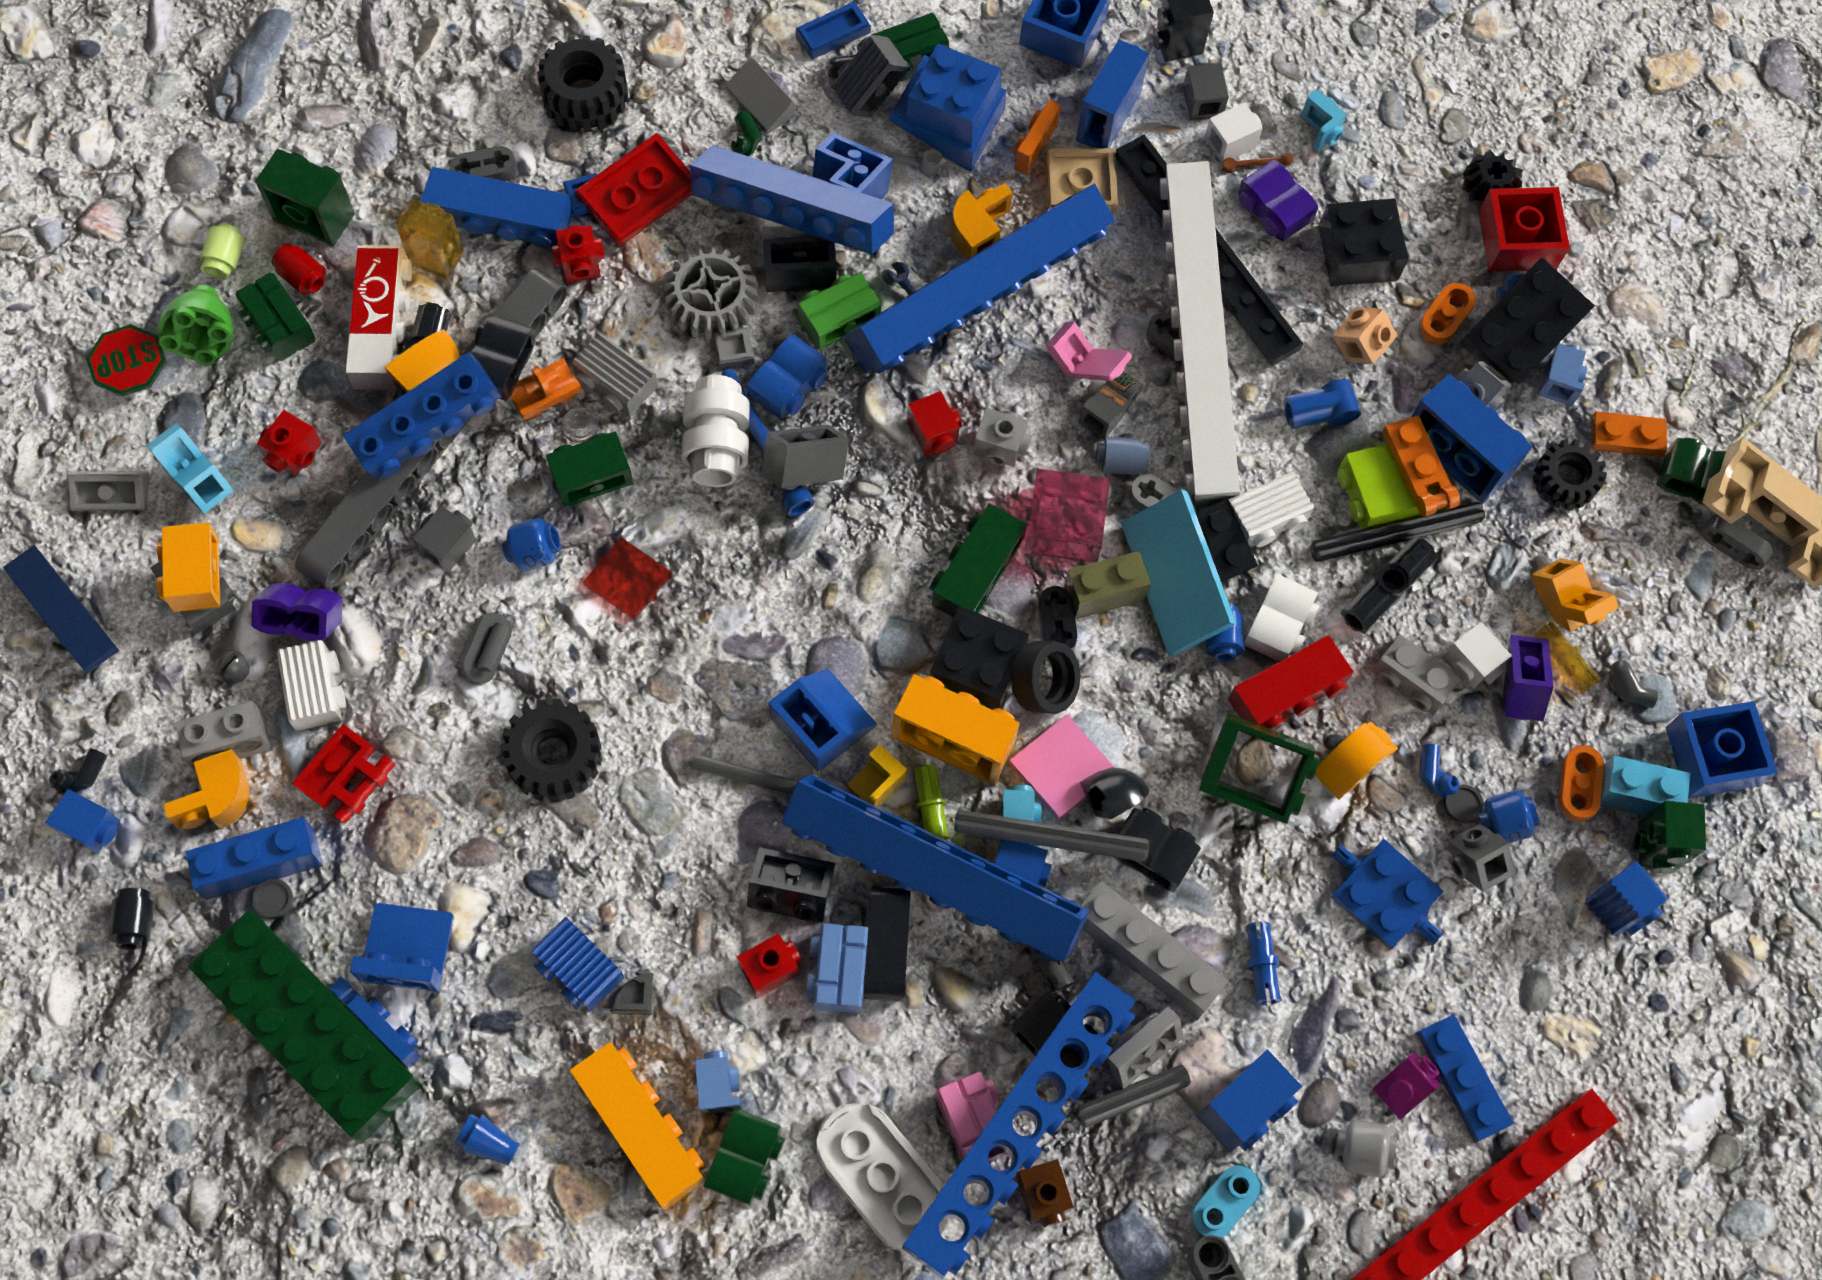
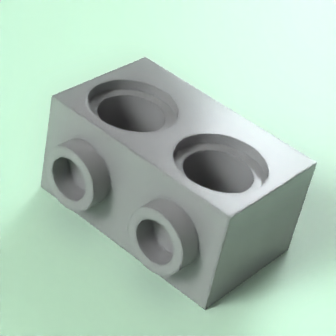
[175,700,272,772]

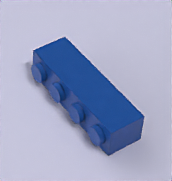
[420,167,573,248]

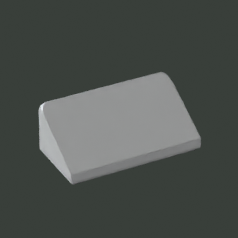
[725,57,794,134]
[67,471,150,511]

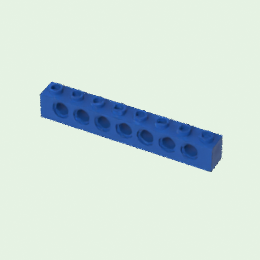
[902,972,1136,1279]

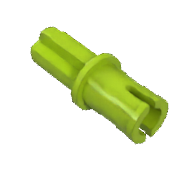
[915,765,950,840]

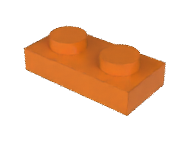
[1013,99,1062,175]
[1591,411,1667,457]

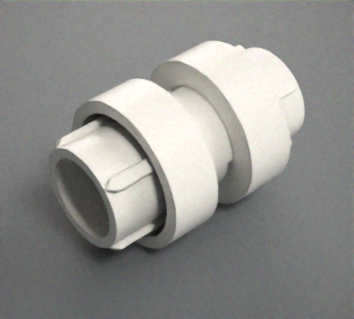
[682,375,750,487]

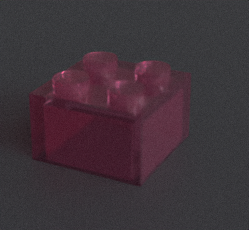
[1024,468,1110,563]

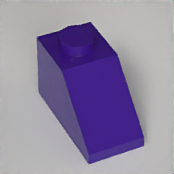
[1503,635,1554,722]

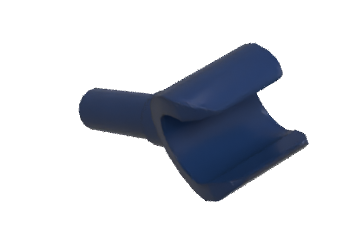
[882,262,916,295]

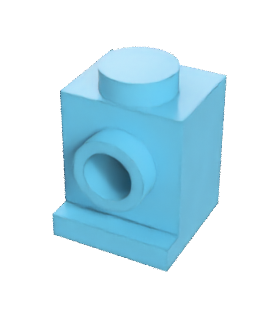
[1000,785,1042,846]

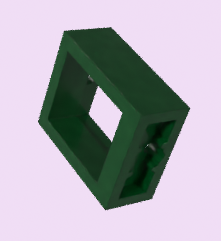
[1199,713,1320,824]

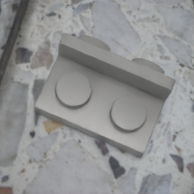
[1371,634,1462,716]
[1101,1006,1183,1089]

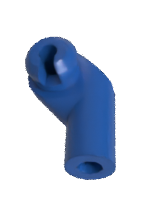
[1419,744,1459,798]

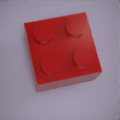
[1478,187,1570,272]

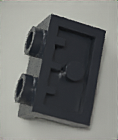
[747,847,836,923]

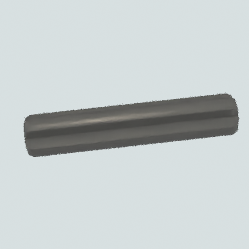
[1076,1065,1191,1128]

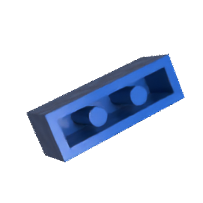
[185,817,323,900]

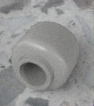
[1336,1120,1397,1177]

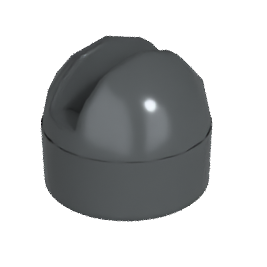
[216,650,250,683]

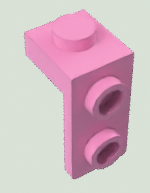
[1045,322,1132,381]

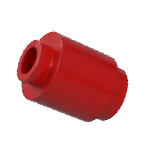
[271,244,326,295]

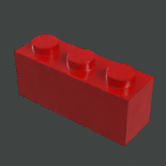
[1228,635,1354,731]

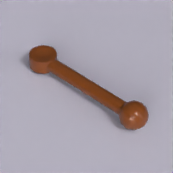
[1222,153,1293,173]

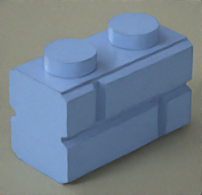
[806,923,868,1014]

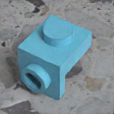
[1301,89,1347,152]

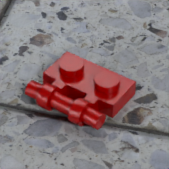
[291,724,396,825]

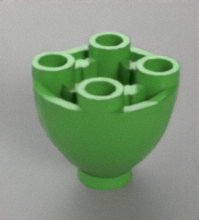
[157,285,234,366]

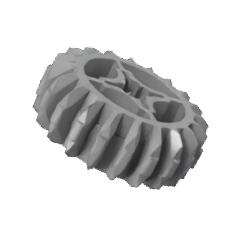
[663,246,759,341]

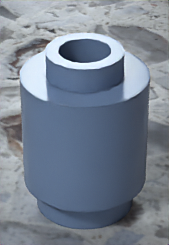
[1095,436,1150,475]

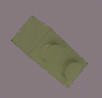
[1064,551,1151,619]

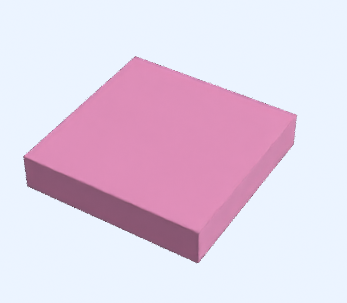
[1008,714,1114,821]

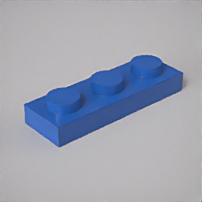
[1416,1014,1514,1143]

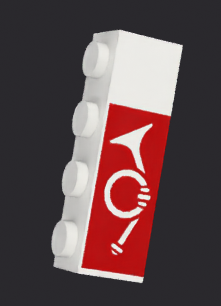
[346,245,412,390]

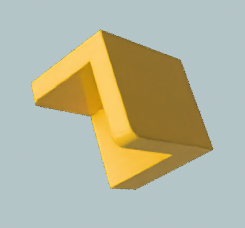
[848,744,907,807]

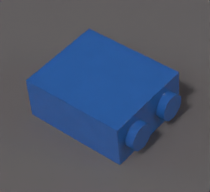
[1076,39,1150,148]

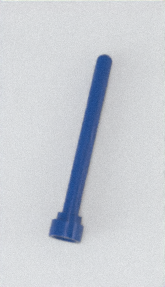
[721,368,815,516]

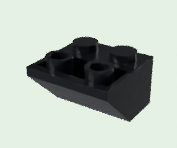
[762,226,837,292]

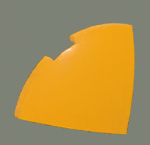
[385,329,461,392]

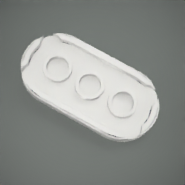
[816,1103,949,1252]

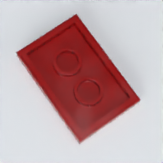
[575,133,692,247]

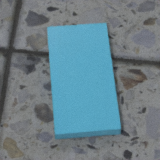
[1121,489,1236,656]

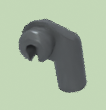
[1609,660,1658,708]

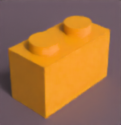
[156,522,220,612]

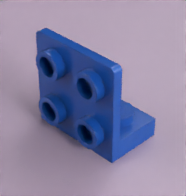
[350,903,454,992]

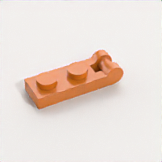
[1382,415,1460,517]

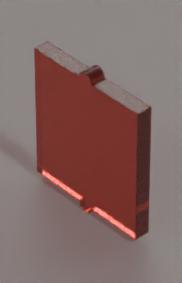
[583,537,673,621]

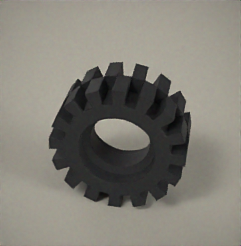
[1533,439,1607,510]

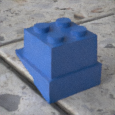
[889,43,1007,172]

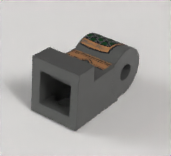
[1078,371,1143,440]

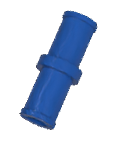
[1245,922,1282,1006]

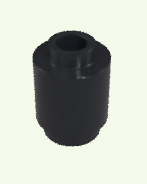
[108,888,154,950]

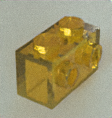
[397,200,464,280]

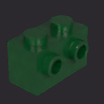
[1634,801,1706,874]

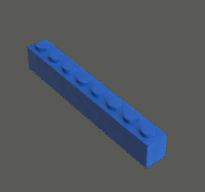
[781,775,1090,962]

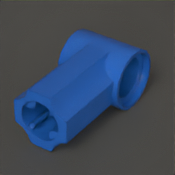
[1284,379,1361,429]

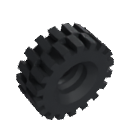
[501,698,602,802]

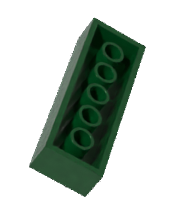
[187,909,423,1144]

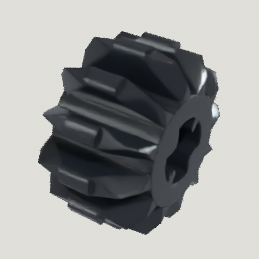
[1462,149,1523,207]

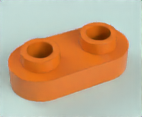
[1419,283,1476,345]
[1558,745,1604,822]

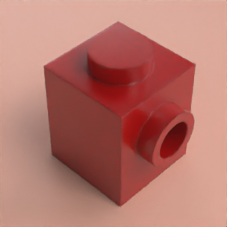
[907,391,962,456]
[737,933,802,999]

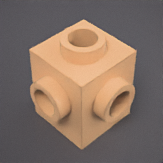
[1332,307,1398,365]

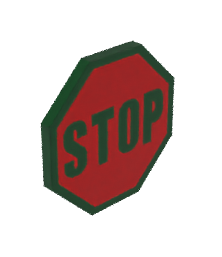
[86,324,167,397]

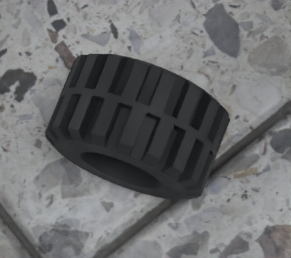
[537,35,628,132]

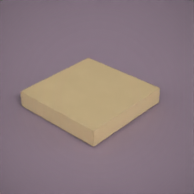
[1045,148,1118,214]

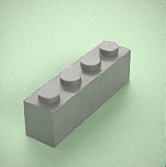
[1081,881,1229,1020]

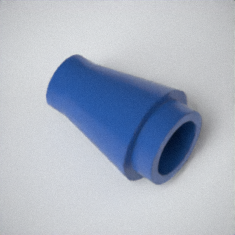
[455,1114,520,1166]

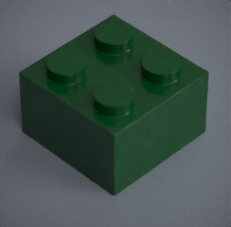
[255,148,355,247]

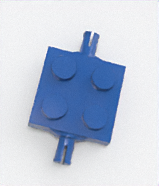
[1331,839,1444,950]

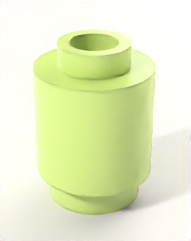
[199,223,245,280]

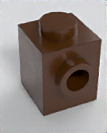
[1016,1159,1074,1228]

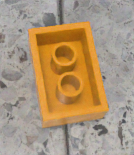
[892,674,1020,786]

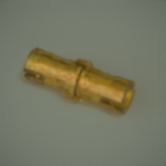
[1533,621,1602,694]

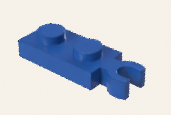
[329,976,421,1069]

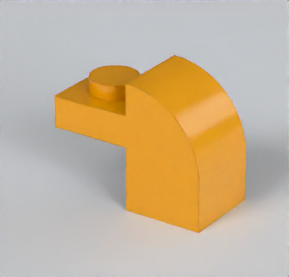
[952,183,1013,260]
[1531,558,1619,632]
[1315,721,1398,800]
[163,749,250,829]

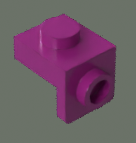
[1372,1052,1441,1120]

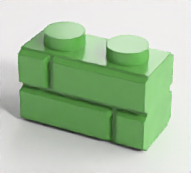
[798,272,881,350]

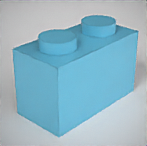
[1600,755,1691,816]

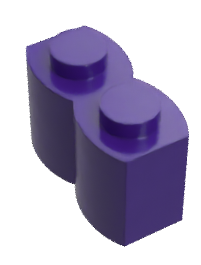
[1238,159,1318,241]
[251,583,343,641]

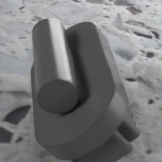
[455,613,512,684]

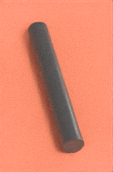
[691,754,798,795]

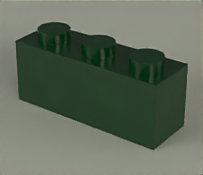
[929,503,1028,617]

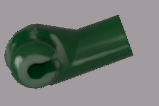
[731,111,762,156]

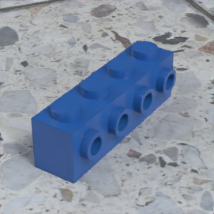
[343,352,502,479]

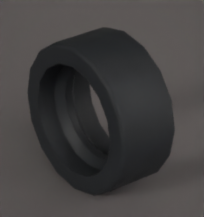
[1011,641,1081,714]

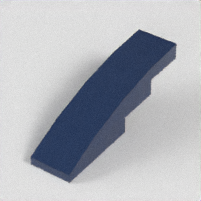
[3,545,120,674]

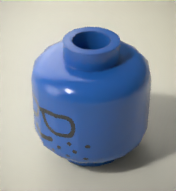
[502,518,561,571]
[1478,790,1540,843]

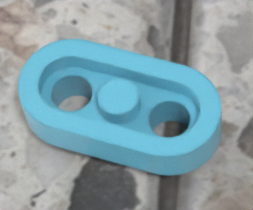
[1190,1165,1260,1238]

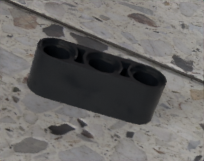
[864,886,911,1002]

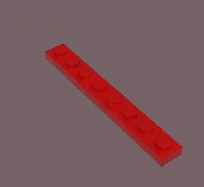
[1350,1088,1619,1280]

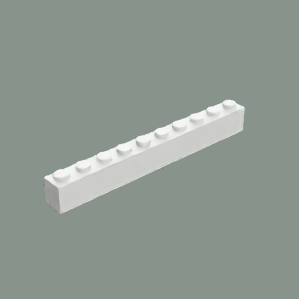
[1160,161,1240,507]

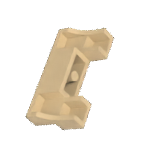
[1702,437,1822,588]

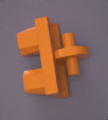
[510,358,582,420]

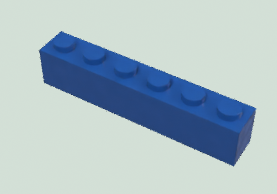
[690,145,894,255]

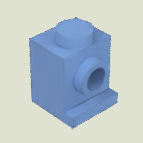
[1538,343,1587,406]
[695,1051,742,1115]

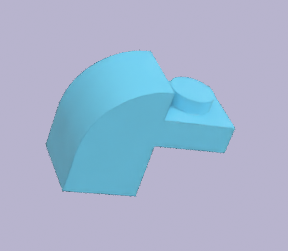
[146,423,234,514]

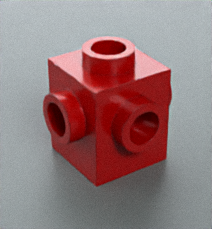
[552,225,605,283]
[257,410,322,477]

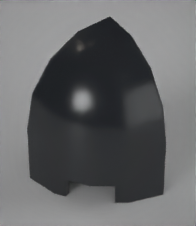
[1080,767,1150,820]

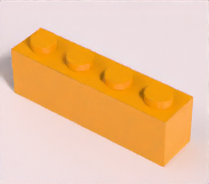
[570,1041,706,1211]

